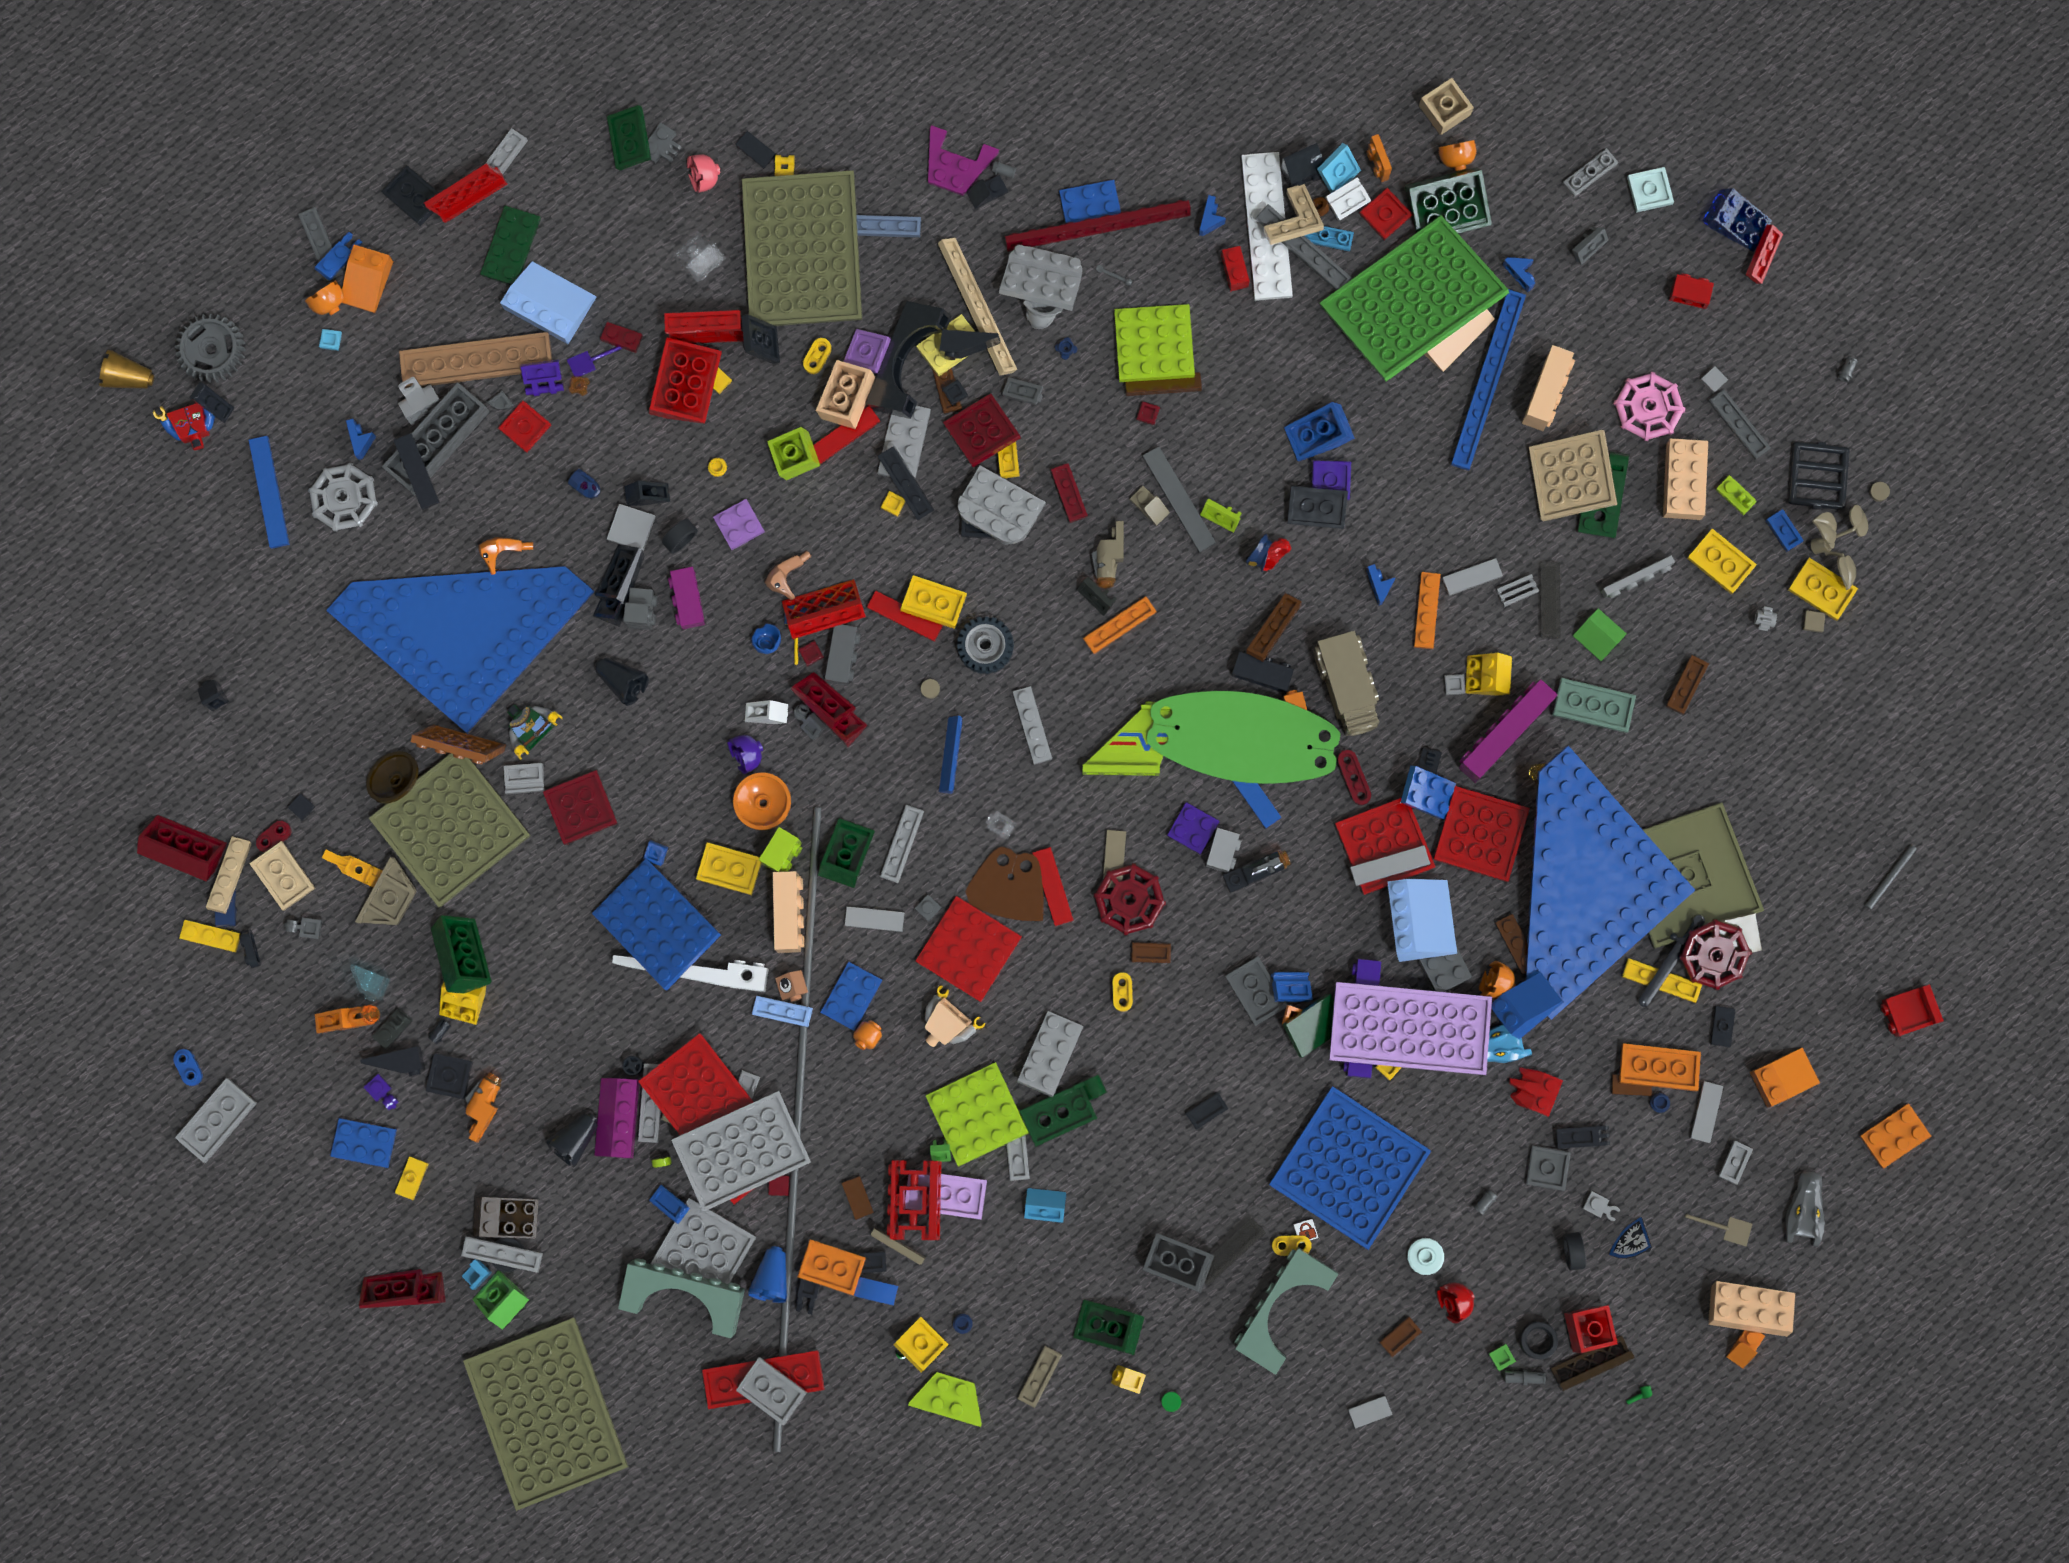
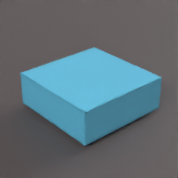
[319,329,342,351]

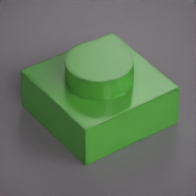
[1488,1344,1516,1371]

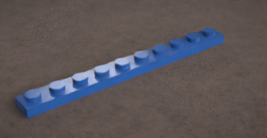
[1451,289,1526,471]

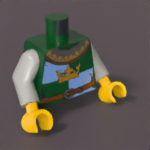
[507,705,563,760]

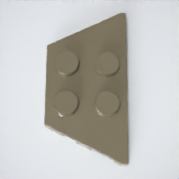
[355,857,417,925]

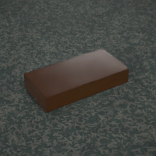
[1132,943,1171,964]
[1612,1075,1652,1096]
[842,1176,874,1220]
[1379,1317,1422,1357]

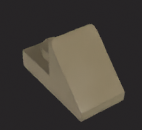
[1130,486,1170,526]

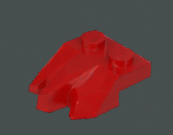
[1509,1067,1563,1117]

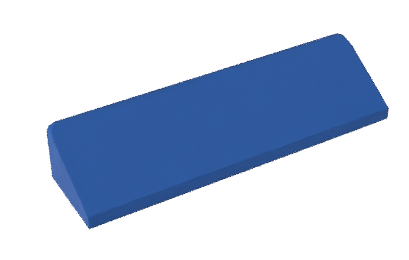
[939,716,962,794]

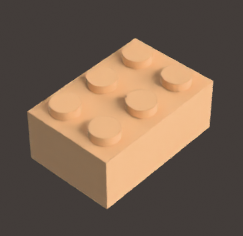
[816,360,876,429]

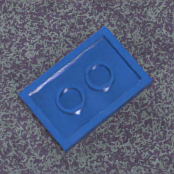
[1059,180,1121,223]
[1401,766,1456,820]
[820,962,883,1031]
[330,1118,397,1168]

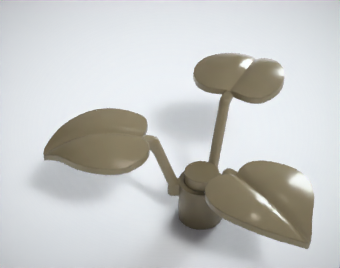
[1811,505,1868,590]

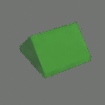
[1573,608,1626,661]

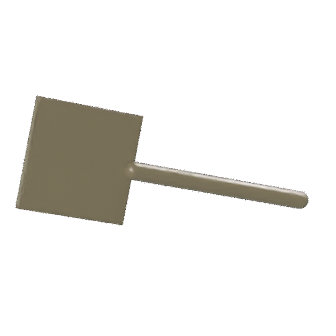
[1685,1214,1752,1246]

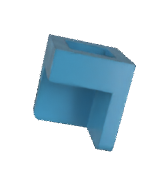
[462,1259,492,1290]

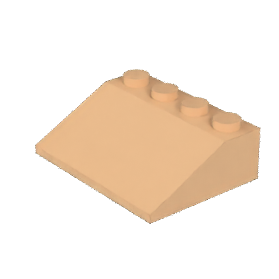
[1424,310,1495,372]

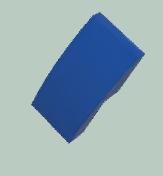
[854,1277,898,1306]

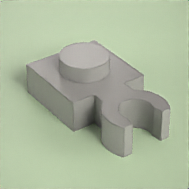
[1582,1191,1620,1221]

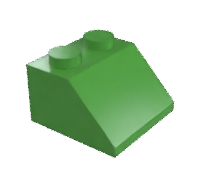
[472,1270,529,1330]

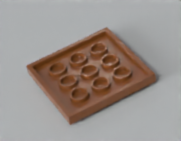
[411,725,506,764]

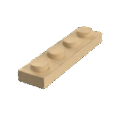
[206,837,251,914]

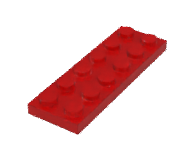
[702,1350,825,1409]

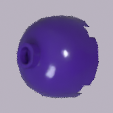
[728,735,763,774]

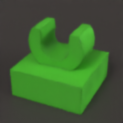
[930,1139,951,1162]

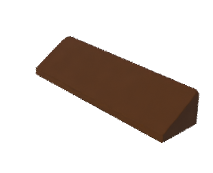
[1125,372,1202,396]

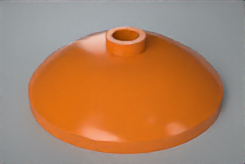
[733,773,791,830]

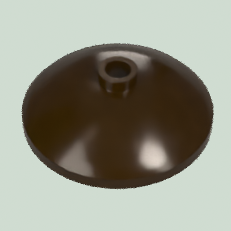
[366,751,419,804]

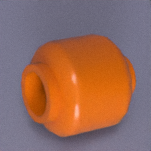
[853,1020,882,1050]

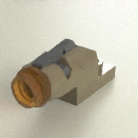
[1092,521,1124,588]

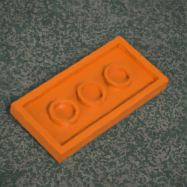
[1619,1043,1701,1092]

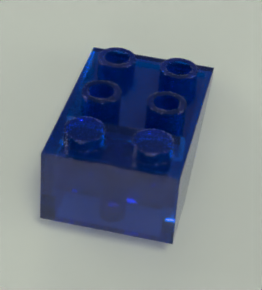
[1702,188,1772,252]

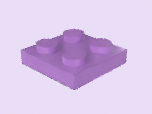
[843,329,891,374]
[713,499,765,550]

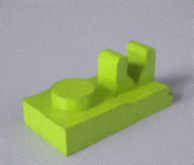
[1716,475,1757,515]
[1201,499,1241,533]

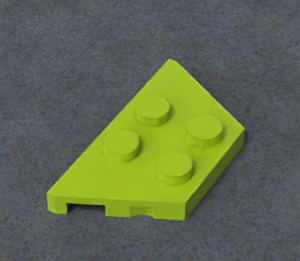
[908,1372,982,1427]

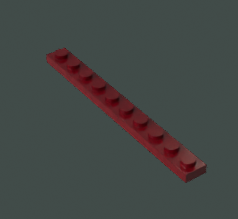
[1005,200,1191,252]

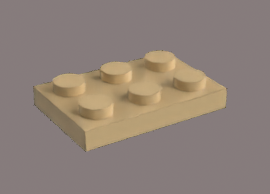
[250,841,316,911]

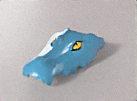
[1487,1024,1532,1063]

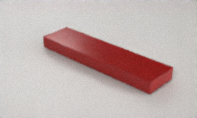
[813,406,881,464]
[867,591,943,642]
[1032,847,1074,927]

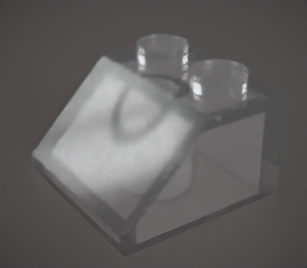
[671,232,726,283]

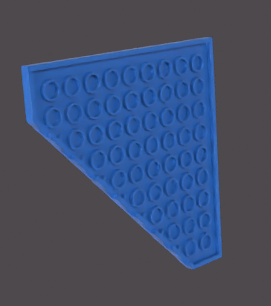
[326,567,594,733]
[1525,746,1695,1020]

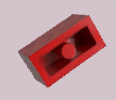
[1221,246,1249,292]
[1669,274,1714,309]

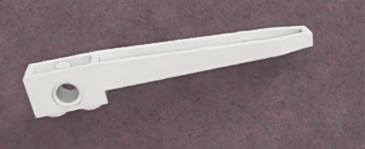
[612,955,769,992]

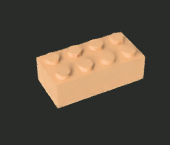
[1522,345,1575,431]
[1663,439,1708,520]
[773,871,805,953]
[1708,1281,1795,1337]

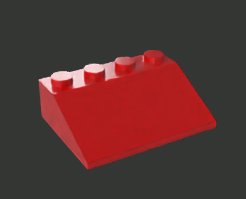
[649,337,722,424]

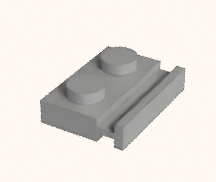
[504,763,545,794]

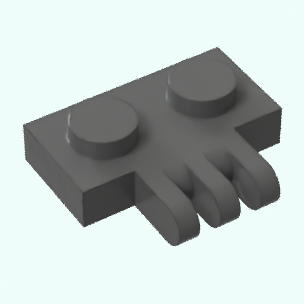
[648,122,682,164]

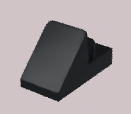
[967,175,1008,209]

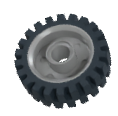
[957,616,1014,674]

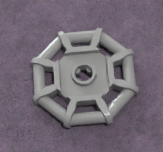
[308,463,378,532]

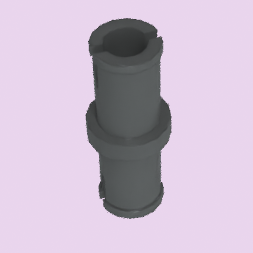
[1505,1369,1546,1385]

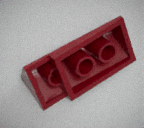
[791,672,867,747]
[359,1269,446,1309]

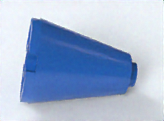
[748,1246,787,1303]

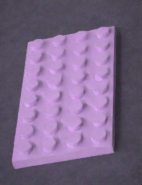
[1329,982,1492,1075]

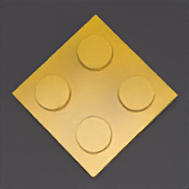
[893,1317,949,1373]

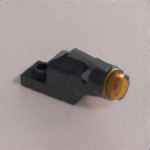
[1223,851,1291,893]

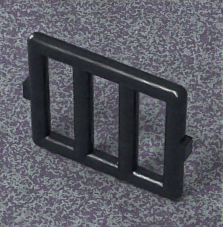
[1788,442,1850,510]

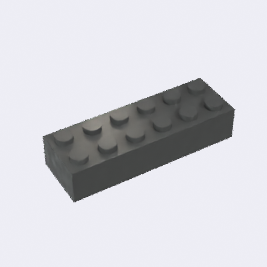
[382,382,489,496]

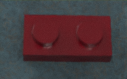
[600,322,643,353]

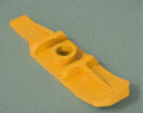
[322,850,382,888]

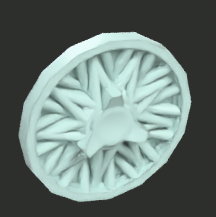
[1407,1238,1444,1275]

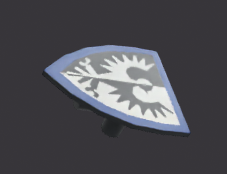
[1609,1217,1652,1259]

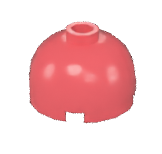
[687,154,720,193]

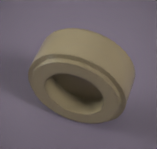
[1869,482,1890,502]
[921,679,940,699]

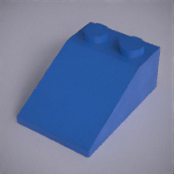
[1284,402,1355,461]
[1491,972,1564,1039]

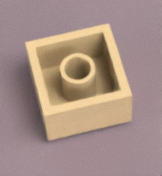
[1419,78,1474,135]

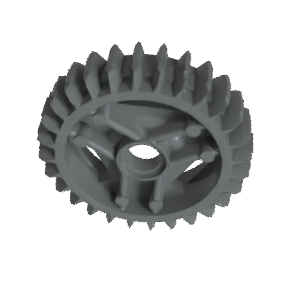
[175,313,246,383]

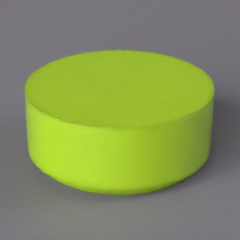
[651,1156,672,1168]

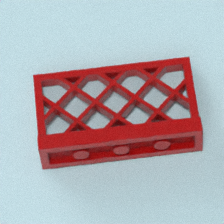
[424,163,507,223]
[782,579,866,639]

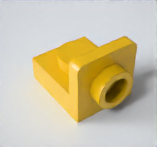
[1111,1365,1146,1394]

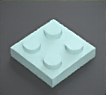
[1627,167,1674,213]

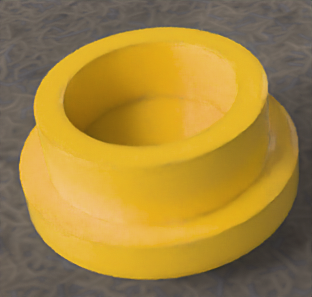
[708,458,727,477]

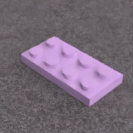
[905,1170,987,1220]

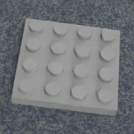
[651,1198,757,1284]

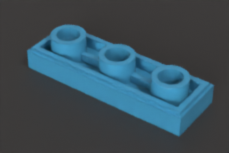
[1304,226,1354,251]

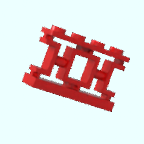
[664,310,744,344]
[887,1160,942,1240]

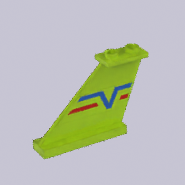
[1083,702,1172,776]

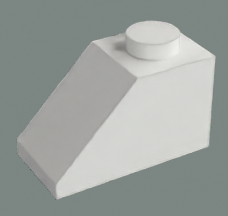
[745,700,788,724]

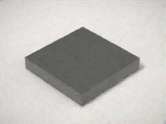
[1526,1146,1571,1191]

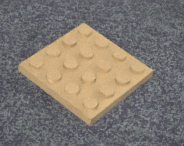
[1529,430,1617,521]

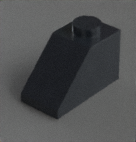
[624,481,670,506]
[197,680,229,711]

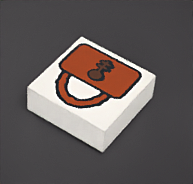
[1293,1219,1318,1244]

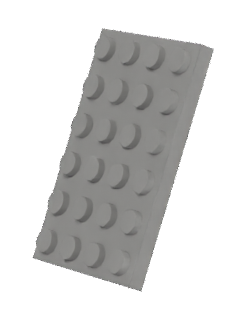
[672,1091,811,1212]

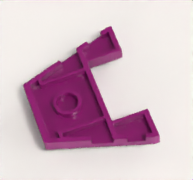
[928,125,999,196]

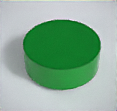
[1162,1392,1181,1412]

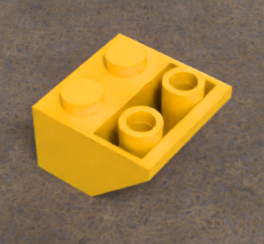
[1465,653,1512,696]
[439,983,486,1025]

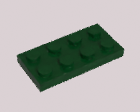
[480,206,541,285]

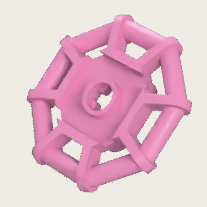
[1614,372,1685,441]

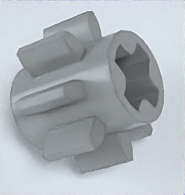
[1754,606,1777,631]

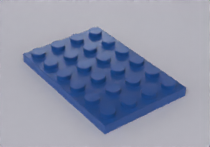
[592,859,721,991]

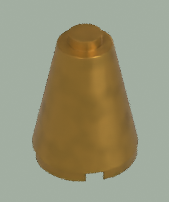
[99,350,155,389]

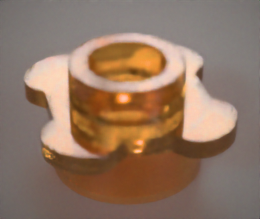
[569,376,590,396]

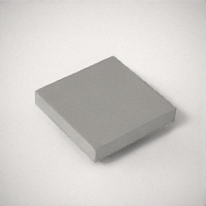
[607,504,656,551]

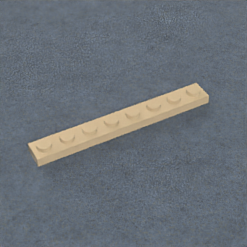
[938,238,1017,375]

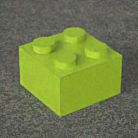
[767,427,820,480]
[759,827,802,872]

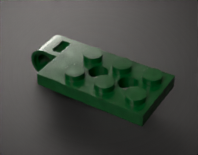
[1577,452,1629,538]
[1019,1075,1107,1147]

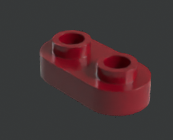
[256,821,292,853]

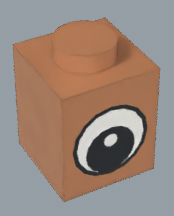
[775,970,808,1002]

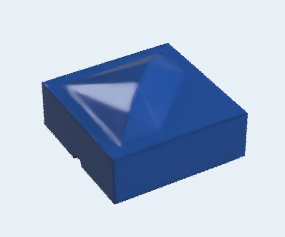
[643,841,668,866]

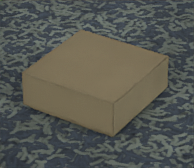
[1803,610,1826,633]

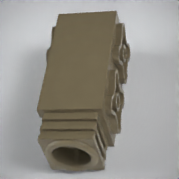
[1313,631,1379,736]

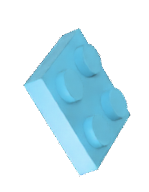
[1317,143,1361,193]

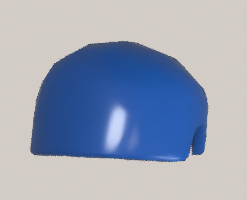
[752,624,781,654]

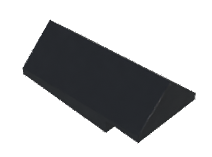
[593,545,645,627]

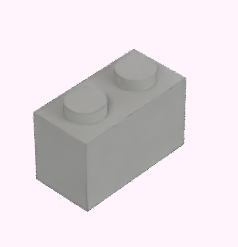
[1206,828,1242,873]

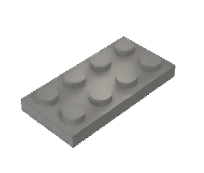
[878,406,931,479]
[1017,1011,1083,1097]
[175,1078,257,1163]

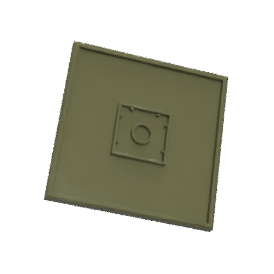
[1643,803,1764,949]

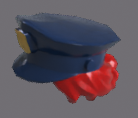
[1246,534,1291,572]

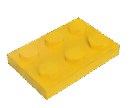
[1687,529,1757,595]
[1788,557,1858,621]
[901,575,967,629]
[696,842,761,896]

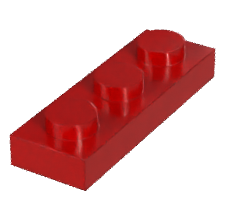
[1746,225,1783,284]

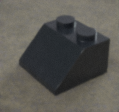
[1281,143,1323,188]

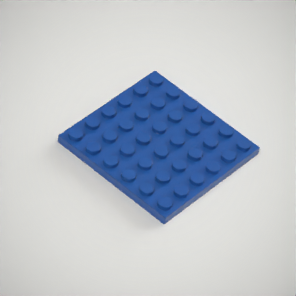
[1269,1086,1431,1250]

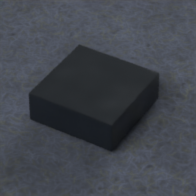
[942,379,968,406]
[288,793,316,821]

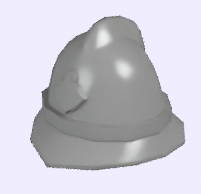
[1023,300,1063,329]

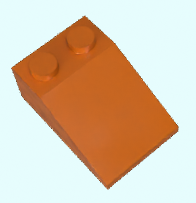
[342,245,394,313]
[1750,1048,1820,1108]

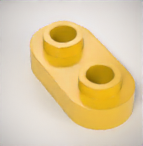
[803,338,832,374]
[1113,973,1133,1012]
[1272,1235,1311,1256]

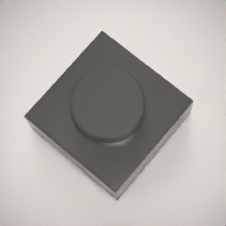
[915,895,942,922]

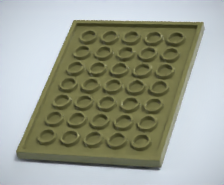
[742,171,862,326]
[463,1318,629,1511]

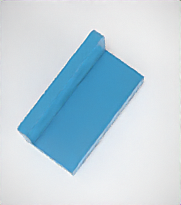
[1024,1188,1066,1223]

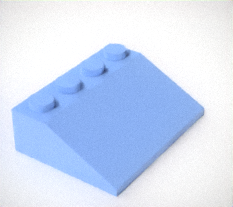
[500,261,596,344]
[1388,879,1457,962]

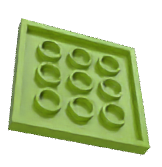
[1114,304,1195,382]
[926,1062,1029,1167]

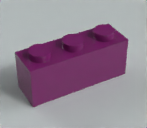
[668,567,705,629]

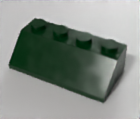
[431,915,492,994]

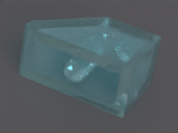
[350,964,391,1002]

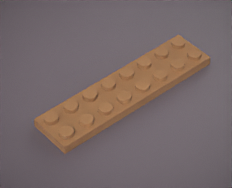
[399,332,552,388]

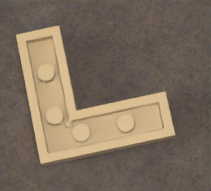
[1264,184,1324,245]

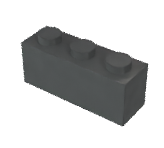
[825,625,861,686]

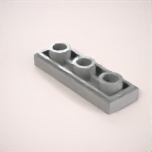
[1563,148,1618,197]

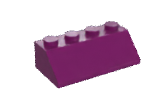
[594,1078,640,1159]

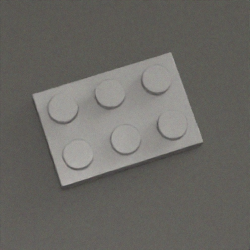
[736,1357,807,1425]

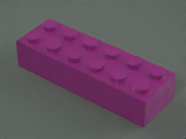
[1459,680,1558,783]

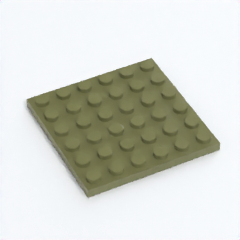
[369,753,531,908]

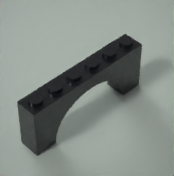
[866,301,952,419]

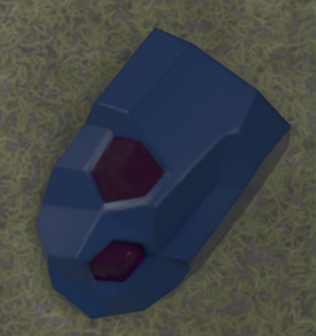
[568,469,600,499]

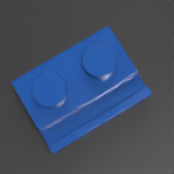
[1271,972,1313,1002]

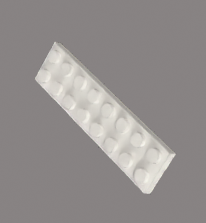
[1241,152,1293,301]

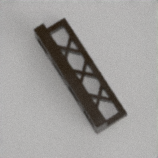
[1550,1335,1635,1391]

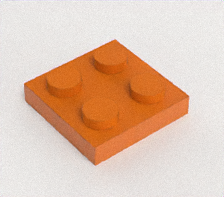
[1367,134,1392,182]

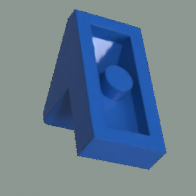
[1199,195,1226,236]
[1503,258,1535,293]
[346,419,376,460]
[1366,564,1395,606]

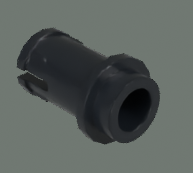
[428,1018,452,1044]

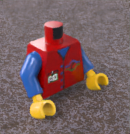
[153,403,215,450]

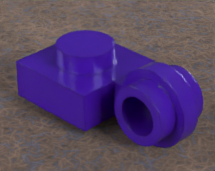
[364,1074,399,1110]

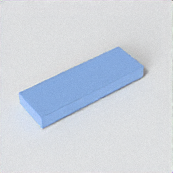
[752,996,813,1027]

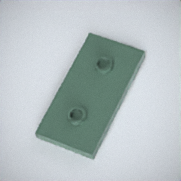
[1552,678,1636,733]

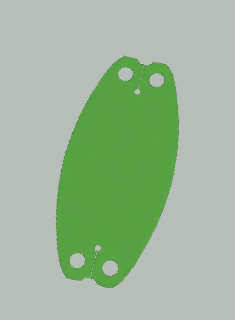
[1147,691,1340,784]

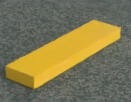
[1622,958,1702,1003]

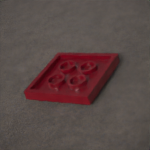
[943,394,1021,468]
[543,770,618,845]

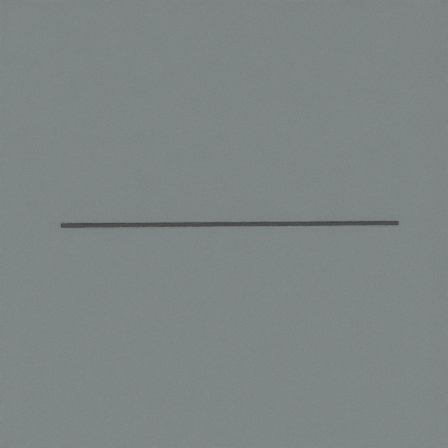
[773,807,821,1452]

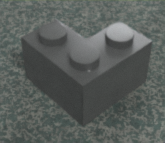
[624,588,658,630]

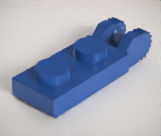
[315,232,362,281]

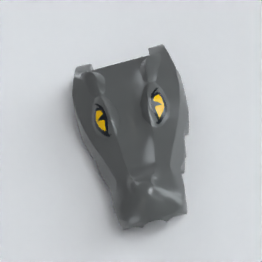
[1785,1171,1825,1247]

